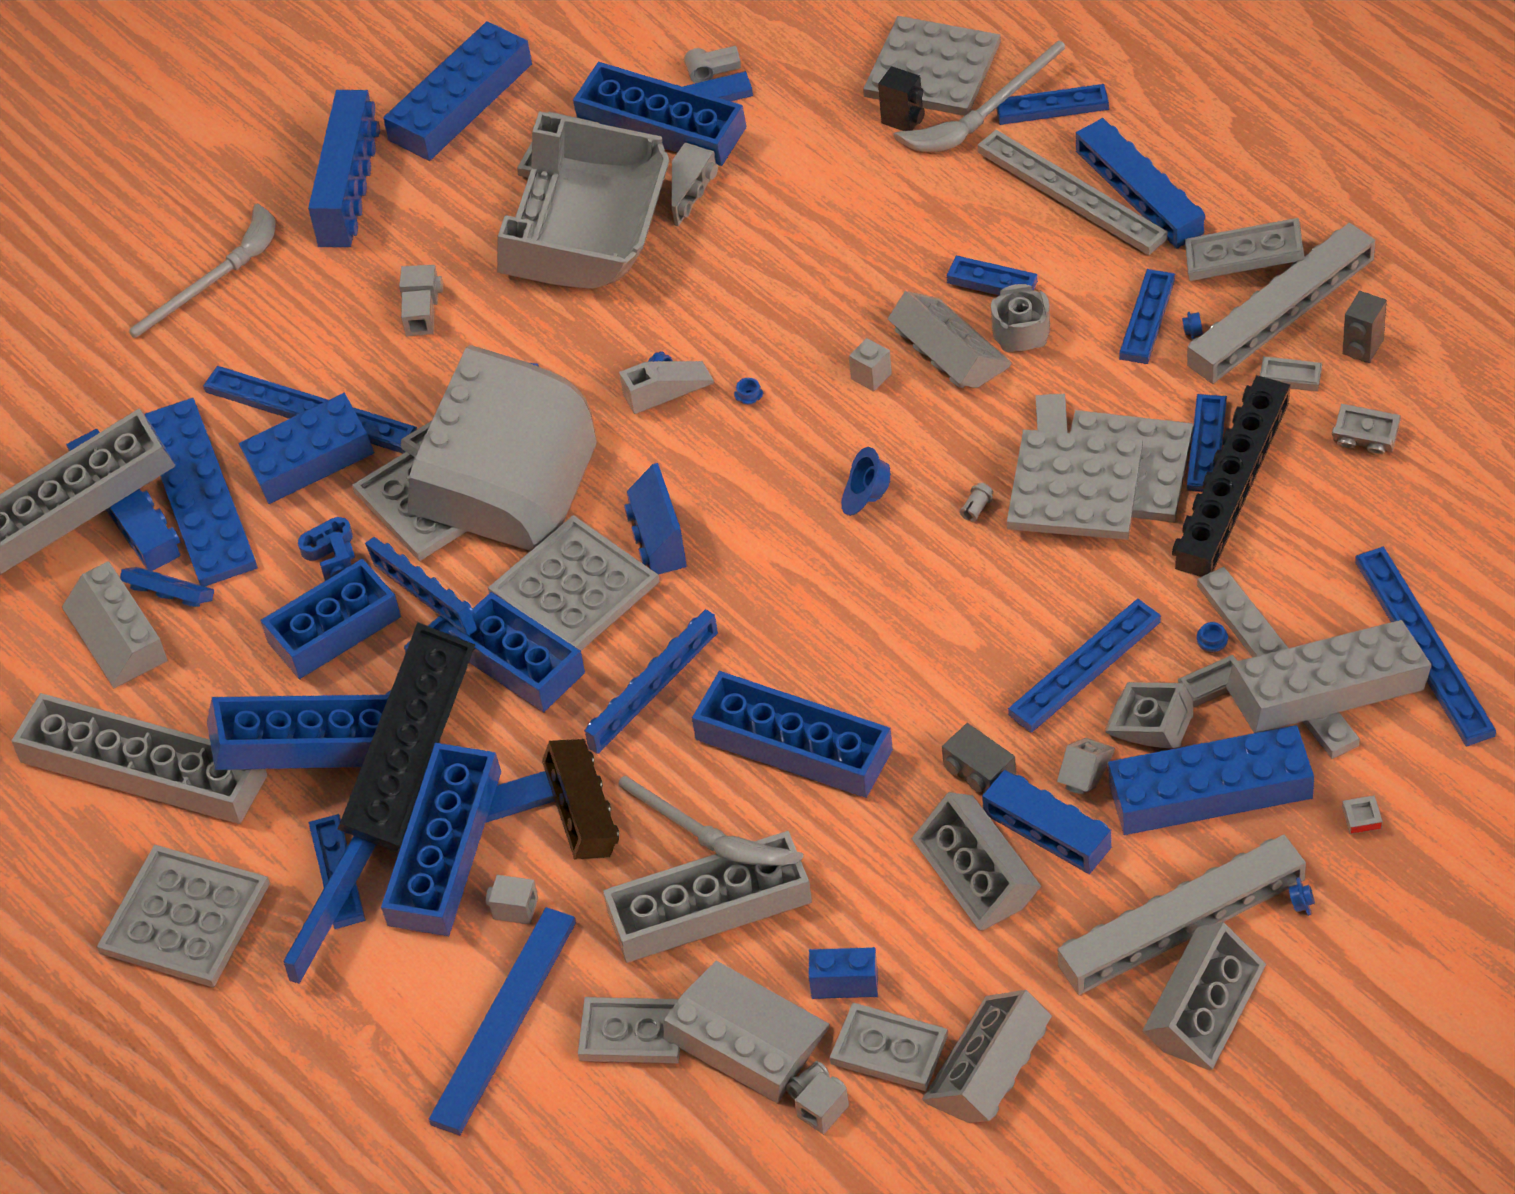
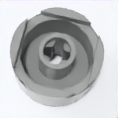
[991,284,1050,352]

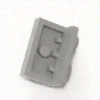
[1332,403,1401,454]

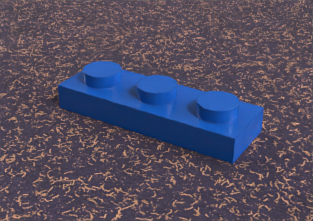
[946,255,1038,295]
[120,567,214,607]

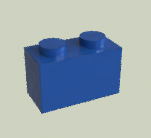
[809,947,878,999]

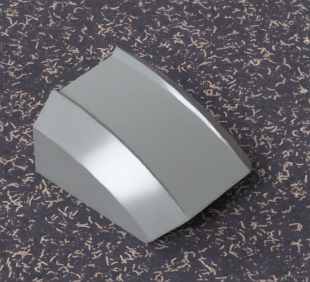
[1105,682,1193,748]

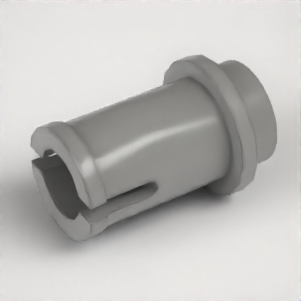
[959,483,993,522]
[786,1061,830,1100]

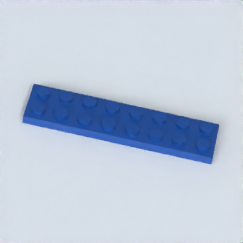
[144,397,258,587]

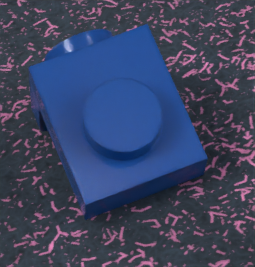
[320,532,355,581]

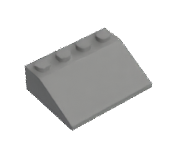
[663,960,830,1104]

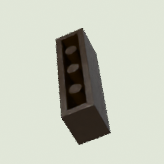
[542,739,619,860]

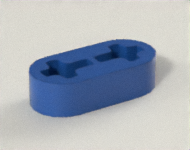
[298,517,353,561]

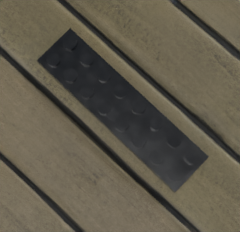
[337,622,475,852]

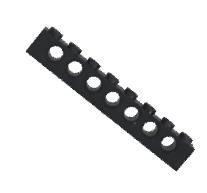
[1172,375,1291,577]

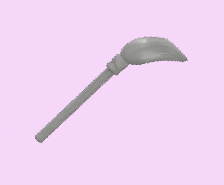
[893,41,1065,152]
[129,203,276,338]
[619,776,804,866]

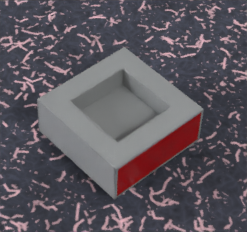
[1342,795,1383,834]

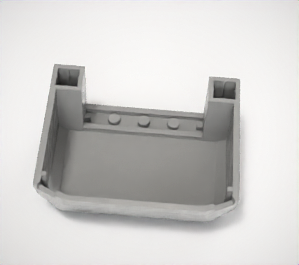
[497,111,669,289]
[408,345,597,551]

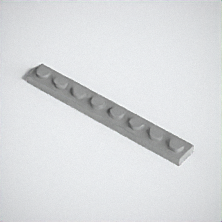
[978,130,1167,255]
[1197,567,1360,759]

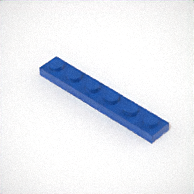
[365,537,477,636]
[1008,598,1161,733]
[584,609,718,754]

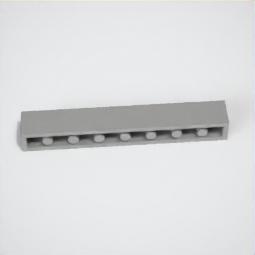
[1187,222,1375,384]
[1057,834,1306,995]

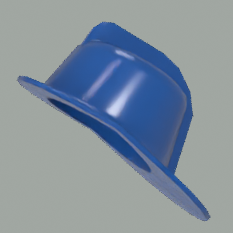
[841,447,891,516]

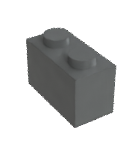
[1342,290,1387,363]
[942,723,1016,793]

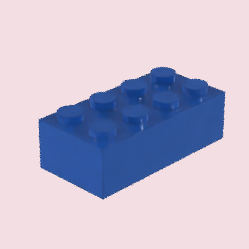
[239,392,375,504]
[260,558,401,679]
[449,592,585,712]

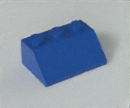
[624,463,687,575]

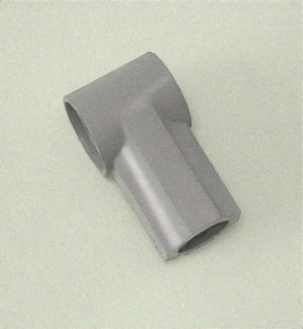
[684,46,741,83]

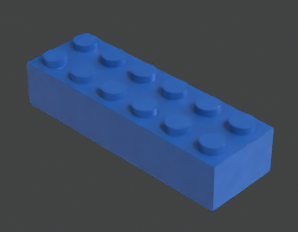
[383,21,532,161]
[573,61,747,166]
[308,90,380,247]
[692,671,893,798]
[207,695,389,770]
[1108,725,1314,835]
[381,743,501,937]

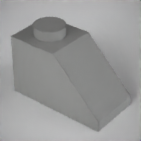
[1057,738,1115,794]

